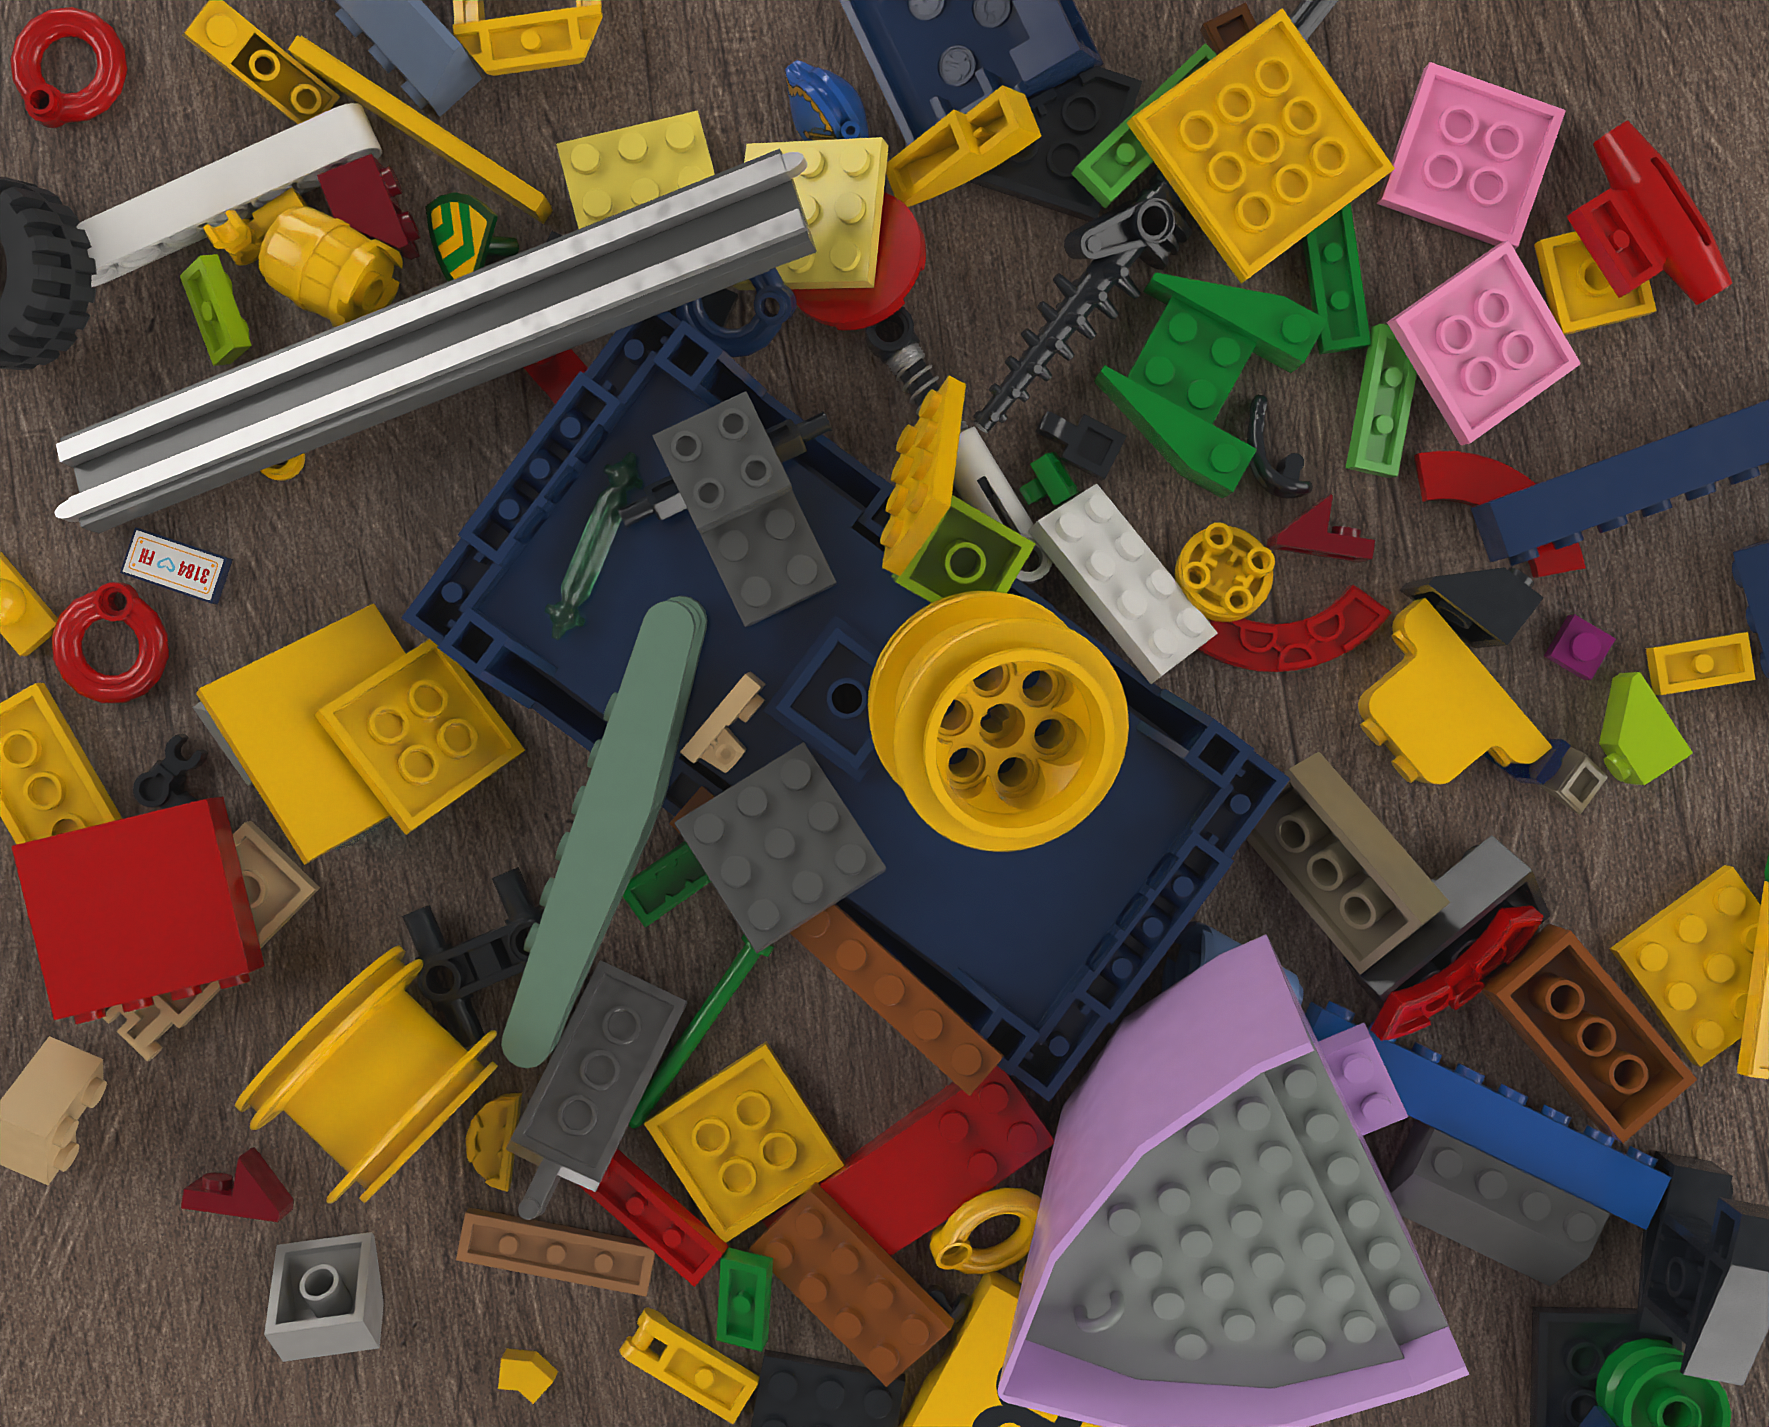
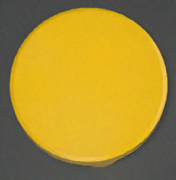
[1175,522,1275,622]

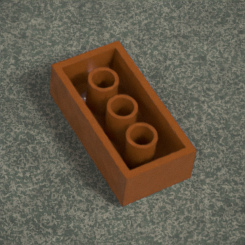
[1482,924,1698,1143]

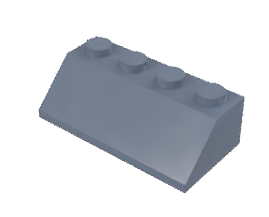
[321,0,482,117]

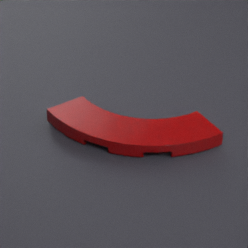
[1414,451,1586,578]
[1197,584,1392,672]
[1370,906,1544,1041]

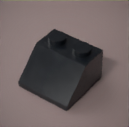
[1400,567,1544,648]

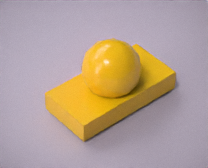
[0,552,58,656]

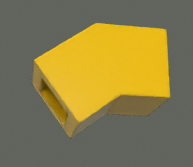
[498,1348,558,1404]

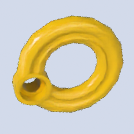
[930,1187,1041,1274]

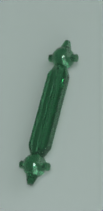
[545,452,643,640]

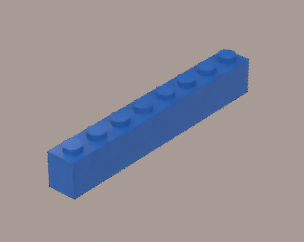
[1305,1000,1672,1230]

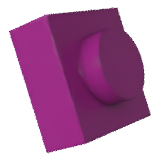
[1544,614,1616,680]

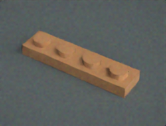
[456,1208,656,1297]

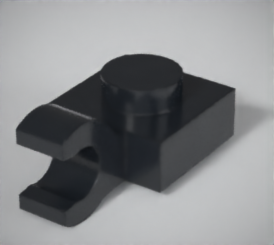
[1035,411,1127,481]

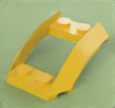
[452,0,603,76]

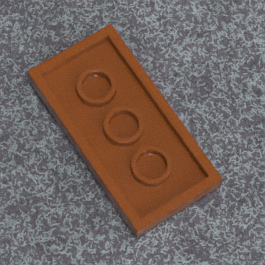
[749,1182,955,1387]

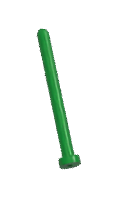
[628,934,775,1129]

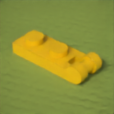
[619,1307,759,1424]

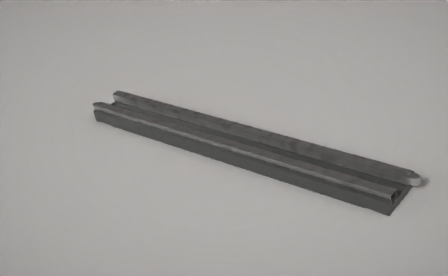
[55,149,817,534]

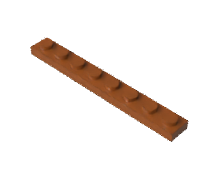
[669,786,1004,1096]

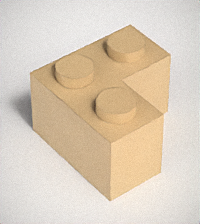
[0,1036,107,1185]

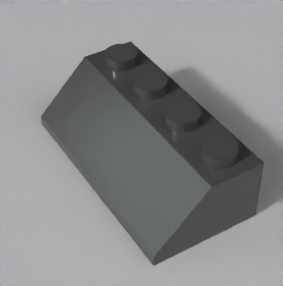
[1385,1119,1610,1287]

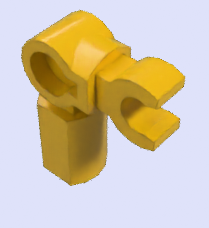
[203,187,309,266]

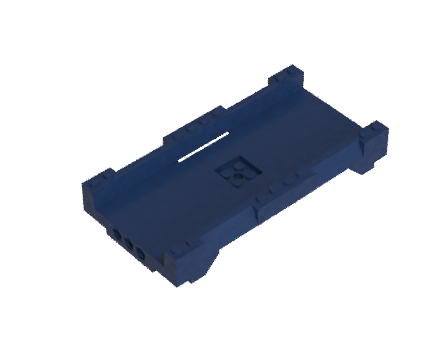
[401,311,1290,1101]

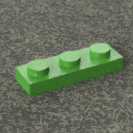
[1346,324,1417,478]

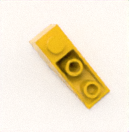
[182,0,340,125]

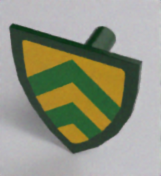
[425,192,519,282]

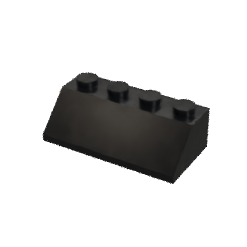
[1343,835,1550,1037]

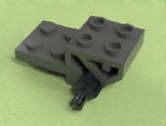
[617,391,837,628]

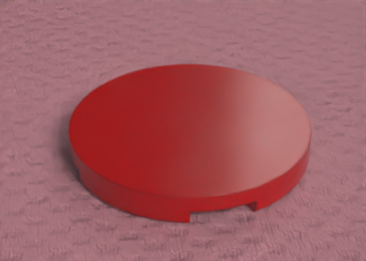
[791,192,926,331]

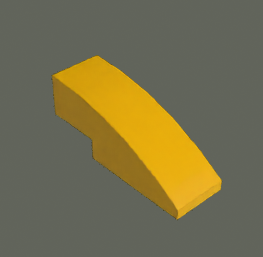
[886,85,1042,207]

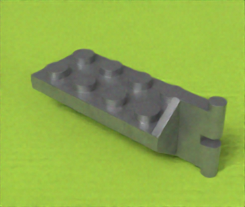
[506,960,687,1220]

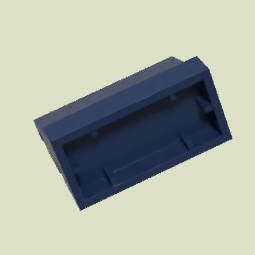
[839,0,1104,145]

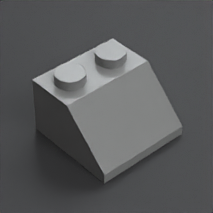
[264,1232,384,1362]

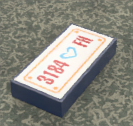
[120,527,233,605]

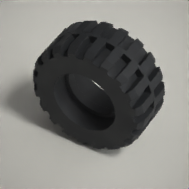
[0,176,97,370]

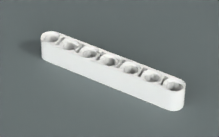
[76,103,382,287]

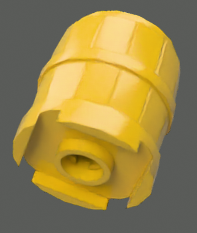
[259,206,403,327]

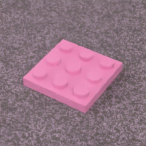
[1377,62,1566,250]
[1387,240,1581,445]

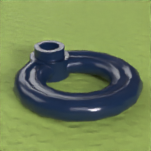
[675,267,796,358]

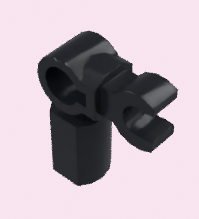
[133,734,208,809]

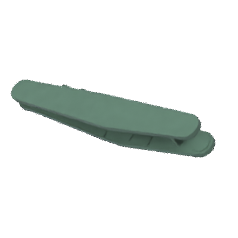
[501,595,708,1068]

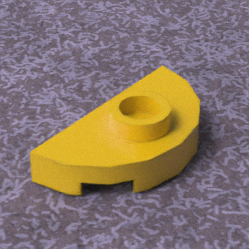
[465,1093,522,1192]

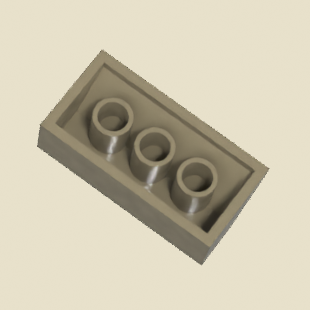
[1246,752,1451,975]

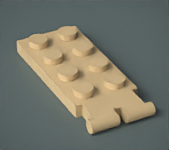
[103,821,320,1062]

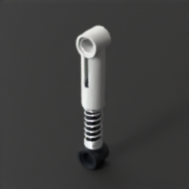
[865,306,1053,585]

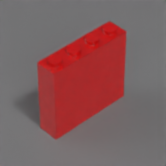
[11,796,265,1024]

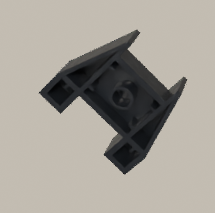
[1636,1151,1769,1386]

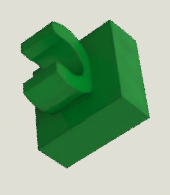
[1019,452,1080,506]

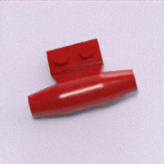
[1566,120,1733,305]

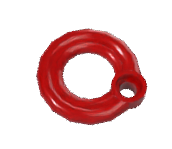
[10,7,128,128]
[51,582,169,704]

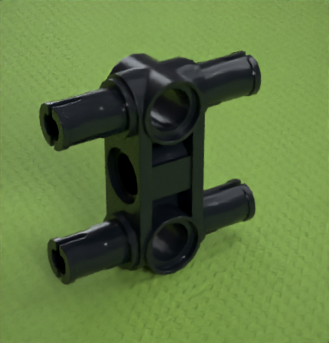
[402,867,544,1048]

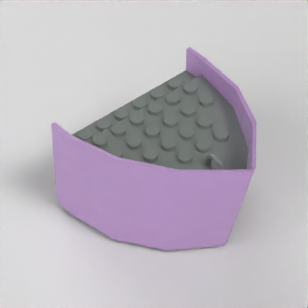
[997,934,1469,1427]

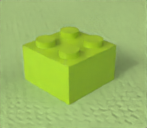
[891,495,1036,603]

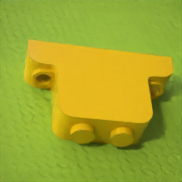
[1358,598,1552,784]

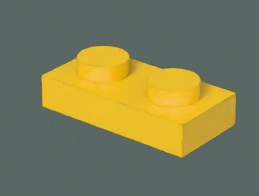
[1645,632,1756,695]

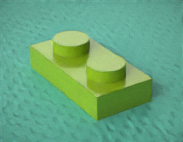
[180,254,252,366]

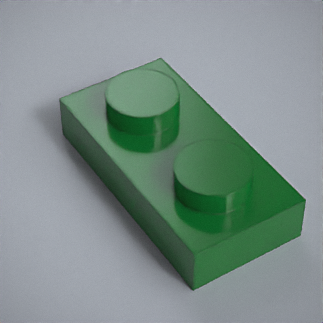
[716,1247,773,1352]

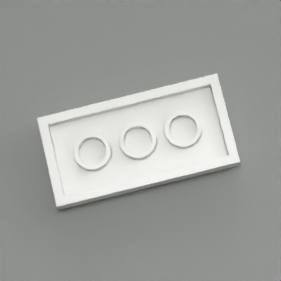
[1028,484,1217,684]

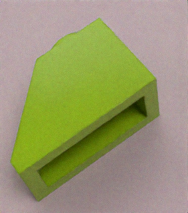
[1599,672,1693,785]

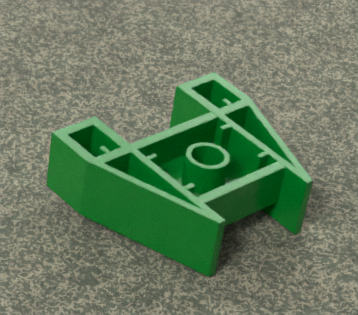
[1094,272,1328,498]

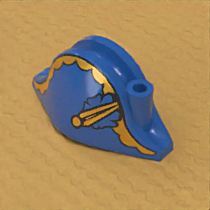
[784,60,869,141]

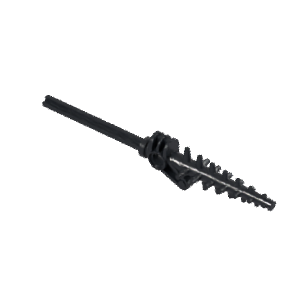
[973,0,1338,433]

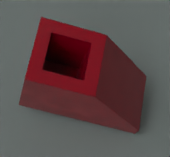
[317,153,421,260]

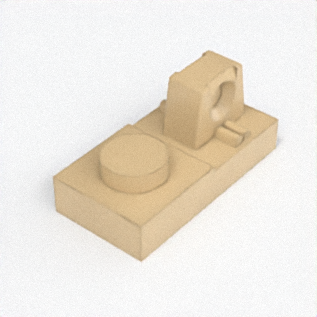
[680,671,766,773]

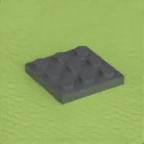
[674,742,886,953]

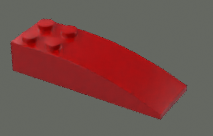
[762,1065,1055,1256]

